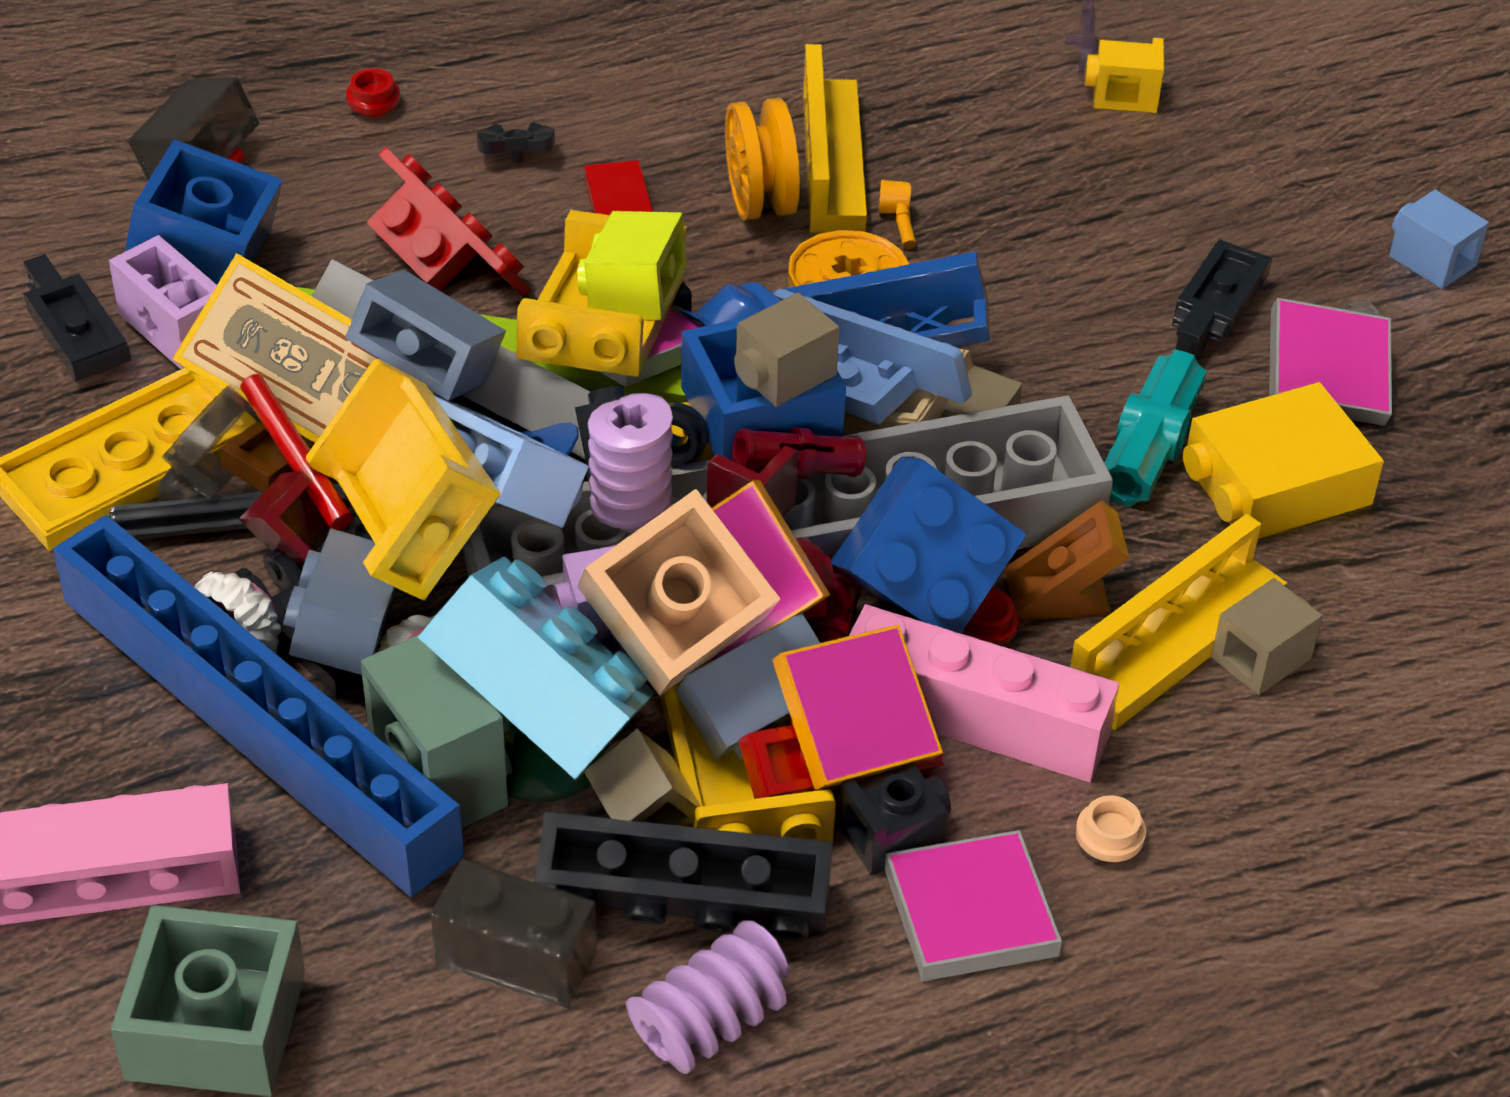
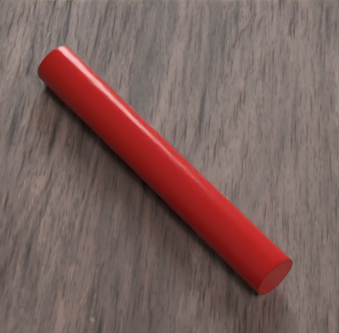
[240,374,353,530]

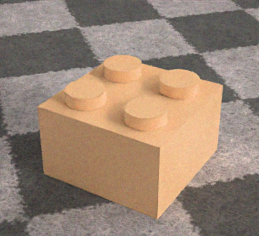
[577,489,780,696]

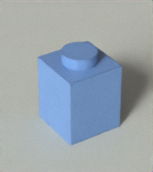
[1389,189,1489,289]

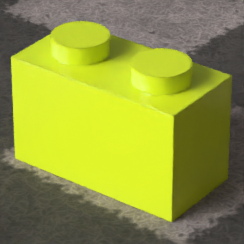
[577,211,687,320]

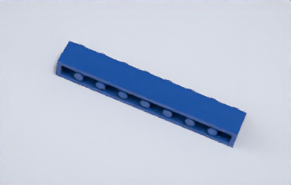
[52,515,464,897]

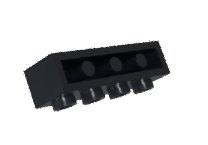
[535,812,832,940]

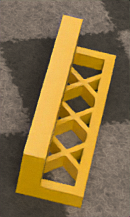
[803,44,867,233]
[1070,513,1288,730]

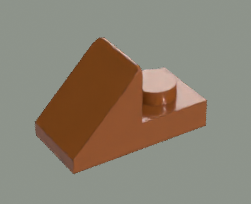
[1004,500,1130,620]

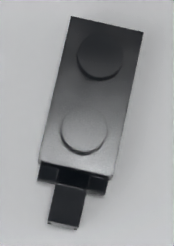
[1171,239,1272,360]
[23,254,131,382]

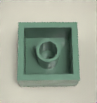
[360,635,512,828]
[111,905,306,1097]

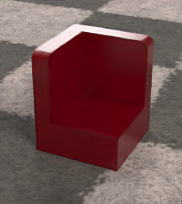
[706,445,798,517]
[239,471,327,563]

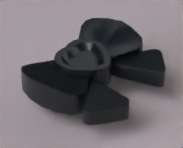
[477,123,555,163]

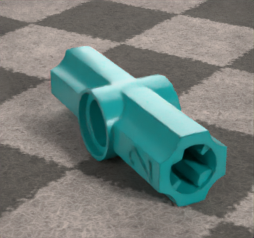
[1104,349,1207,507]

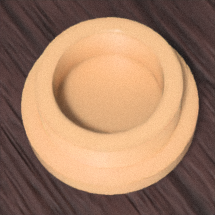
[1076,795,1146,862]

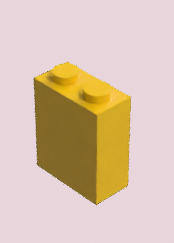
[1183,382,1384,539]

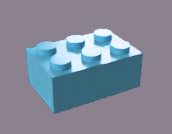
[418,556,655,779]

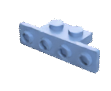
[773,288,972,425]

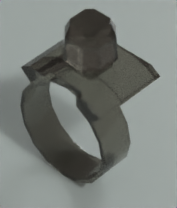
[157,385,250,501]

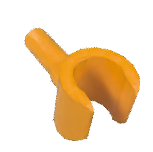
[879,180,916,250]

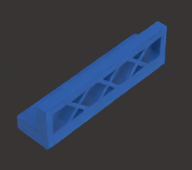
[770,251,990,347]

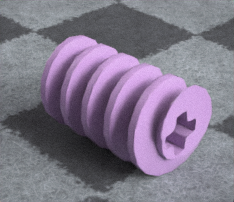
[588,393,673,534]
[625,921,789,1074]

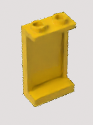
[516,210,687,377]
[306,359,501,600]
[660,660,836,843]

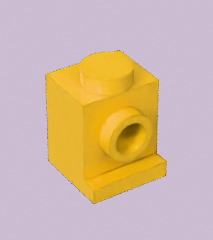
[1084,38,1164,113]

